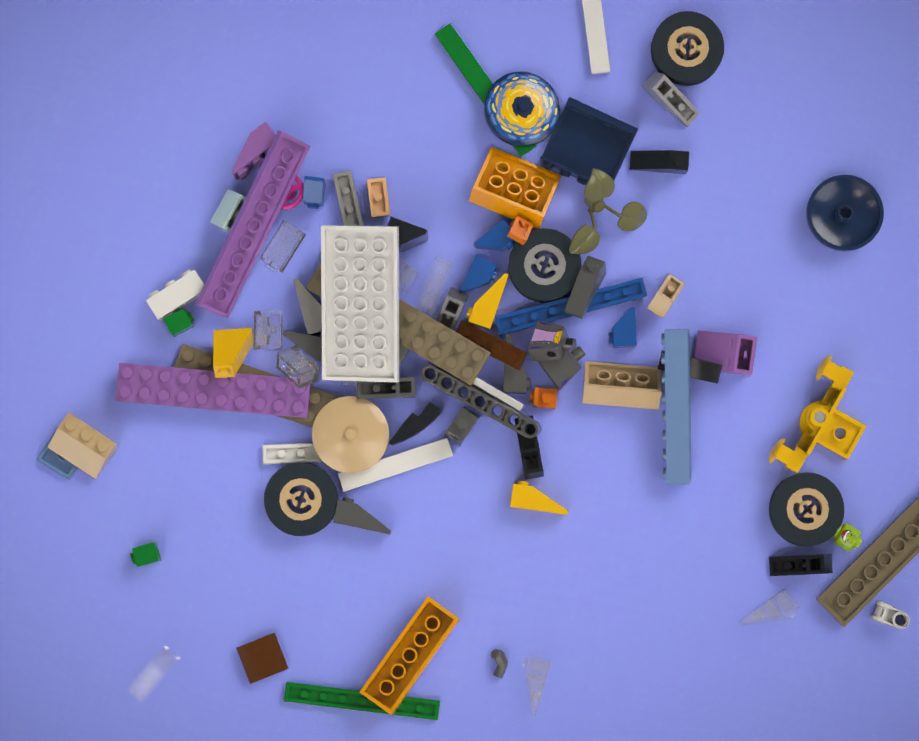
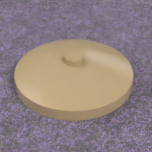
[312,396,389,473]

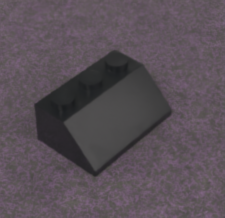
[387,216,428,253]

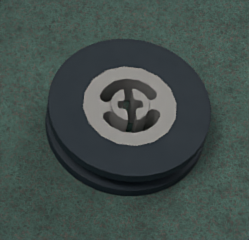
[508,228,581,303]

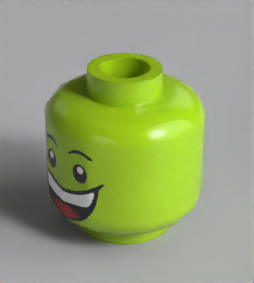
[833,523,863,552]

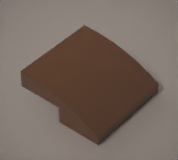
[236,633,289,684]

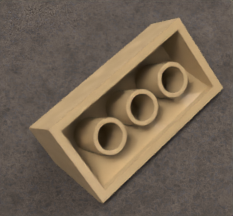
[582,361,662,410]

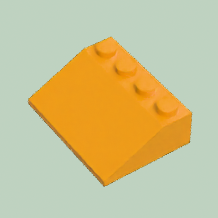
[468,147,562,229]

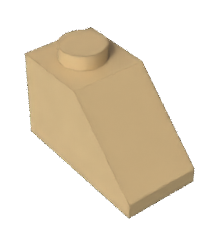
[647,273,685,318]

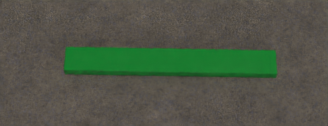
[435,23,537,157]
[284,682,440,720]

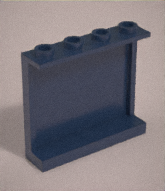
[540,97,638,186]

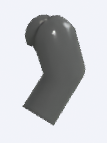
[491,649,508,679]

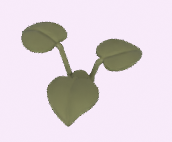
[569,168,647,254]

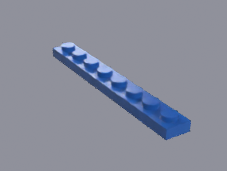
[495,278,647,336]

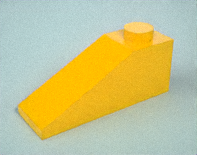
[466,273,509,331]
[510,481,568,515]

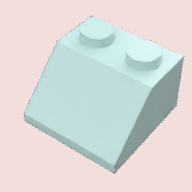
[210,189,246,234]

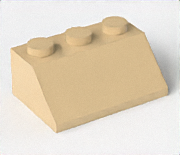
[48,412,118,479]

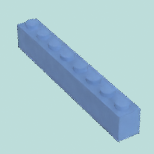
[661,329,692,485]

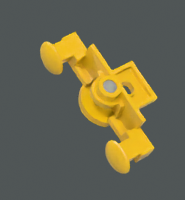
[768,355,866,474]

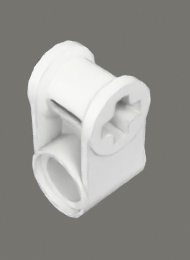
[870,600,910,629]

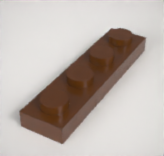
[456,320,528,370]

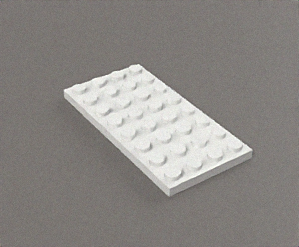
[321,225,399,382]

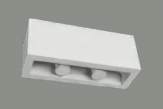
[146,270,204,322]

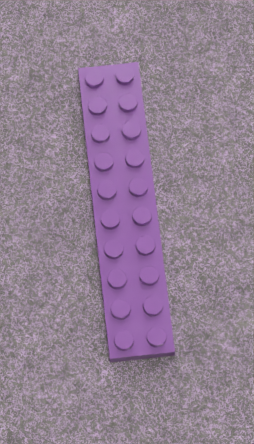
[195,130,310,318]
[115,363,311,418]

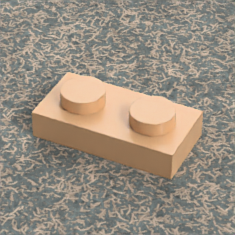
[367,177,390,218]

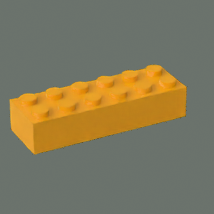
[360,596,460,716]

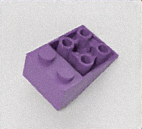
[232,121,276,180]
[694,330,758,377]

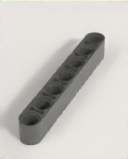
[421,365,542,438]

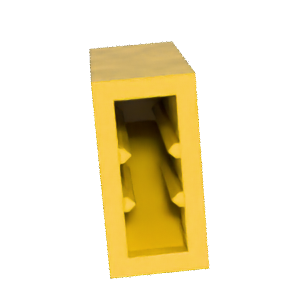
[213,328,254,378]

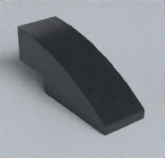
[658,350,723,384]
[389,402,442,446]
[514,415,544,480]

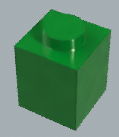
[163,308,195,337]
[130,542,162,567]

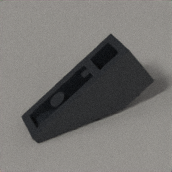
[629,150,689,174]
[769,554,833,576]

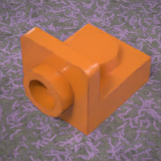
[507,215,534,245]
[530,387,557,409]

